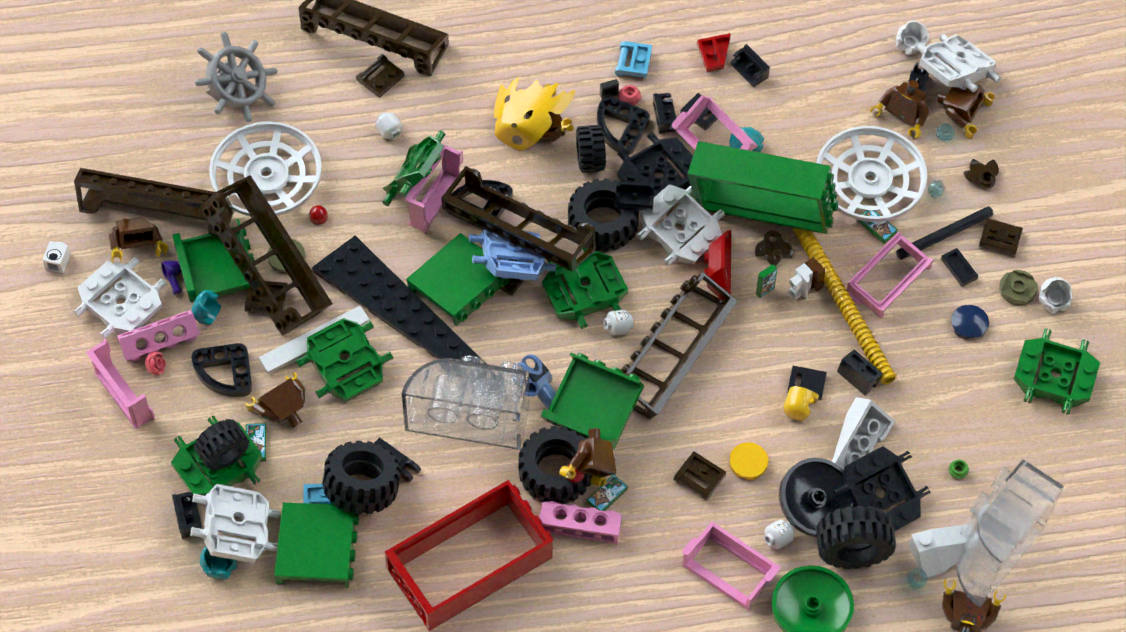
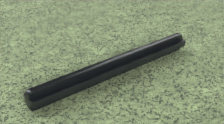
[896,206,994,260]

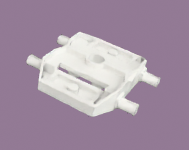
[915,34,1001,93]
[637,185,725,266]
[73,257,167,339]
[190,484,280,563]

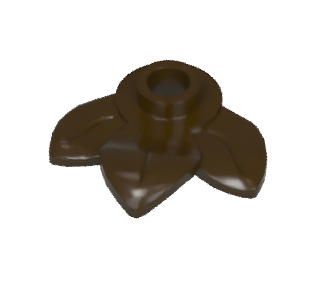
[963,159,999,189]
[755,230,793,266]

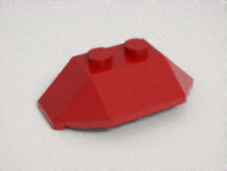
[704,230,732,300]

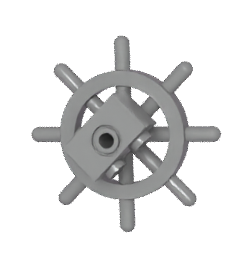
[195,32,278,122]

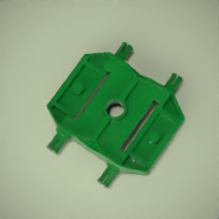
[382,130,446,206]
[542,247,628,329]
[296,318,394,402]
[1014,328,1100,415]
[171,416,262,496]

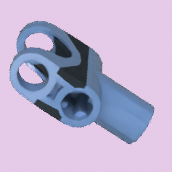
[512,354,556,409]

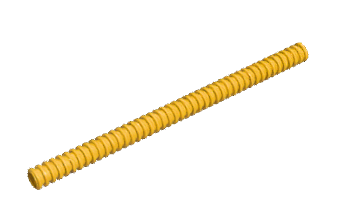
[791,227,897,385]

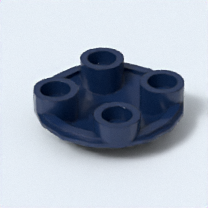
[951,305,989,338]

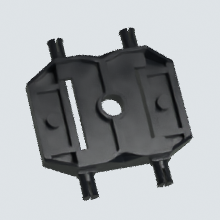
[617,132,693,197]
[834,446,931,531]

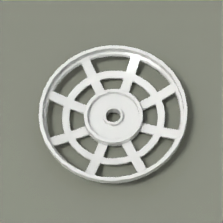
[209,122,322,216]
[816,126,927,222]

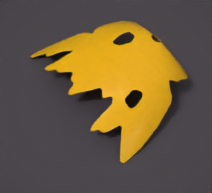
[494,77,576,151]

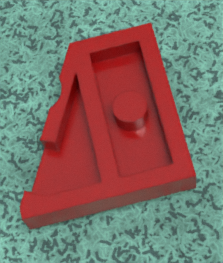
[697,33,731,72]

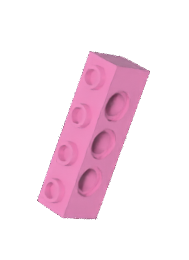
[117,310,200,361]
[540,501,622,544]

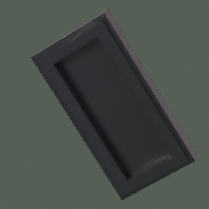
[941,248,978,287]

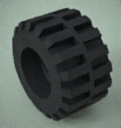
[576,125,606,173]
[194,419,250,471]

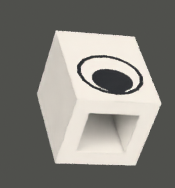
[42,241,71,274]

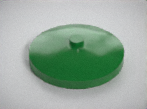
[771,565,854,632]

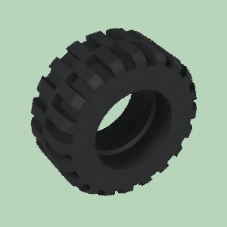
[568,178,639,252]
[518,426,593,504]
[322,441,401,515]
[816,506,896,569]

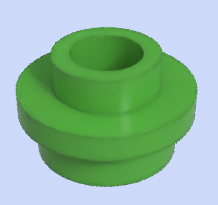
[949,459,969,479]

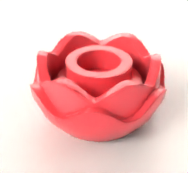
[618,85,641,105]
[145,351,166,375]

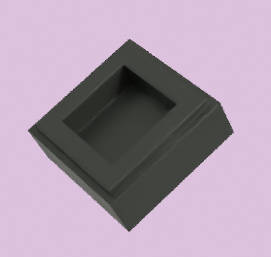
[600,79,619,99]

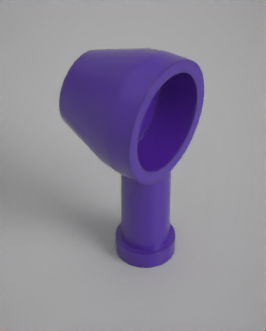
[161,260,182,295]

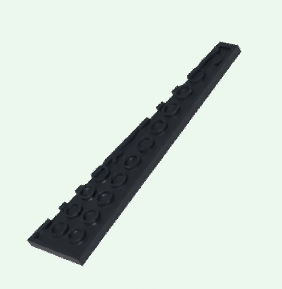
[312,235,506,397]

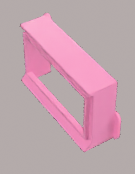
[672,95,758,151]
[405,144,464,234]
[847,232,934,318]
[86,338,155,429]
[682,522,780,610]

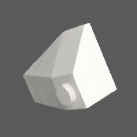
[832,397,895,470]
[909,522,991,580]

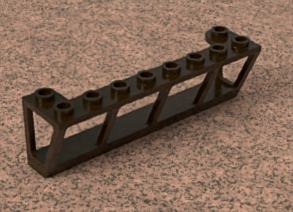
[298,0,449,76]
[441,166,596,272]
[74,168,235,237]
[200,175,333,336]
[621,272,737,419]

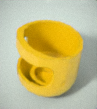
[783,386,819,421]

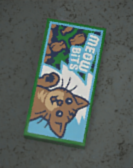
[857,210,898,244]
[756,264,777,298]
[246,423,266,462]
[586,475,628,511]

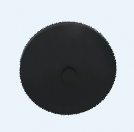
[779,458,856,537]

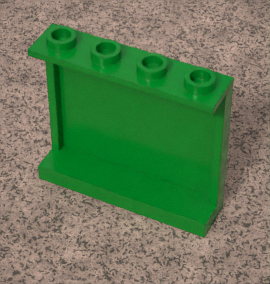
[172,218,257,303]
[406,233,510,326]
[541,352,644,450]
[274,502,359,588]

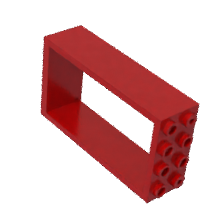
[385,480,554,631]

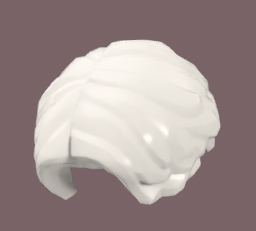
[896,20,929,55]
[1039,277,1072,314]

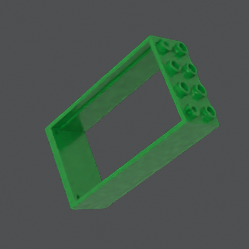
[687,141,839,234]

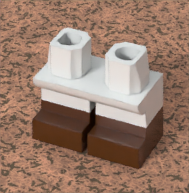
[788,257,825,300]

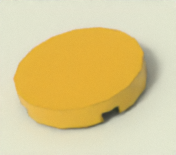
[729,442,769,480]

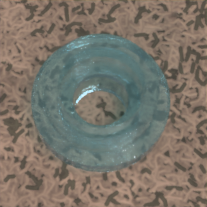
[936,123,955,141]
[928,180,945,198]
[907,568,928,589]

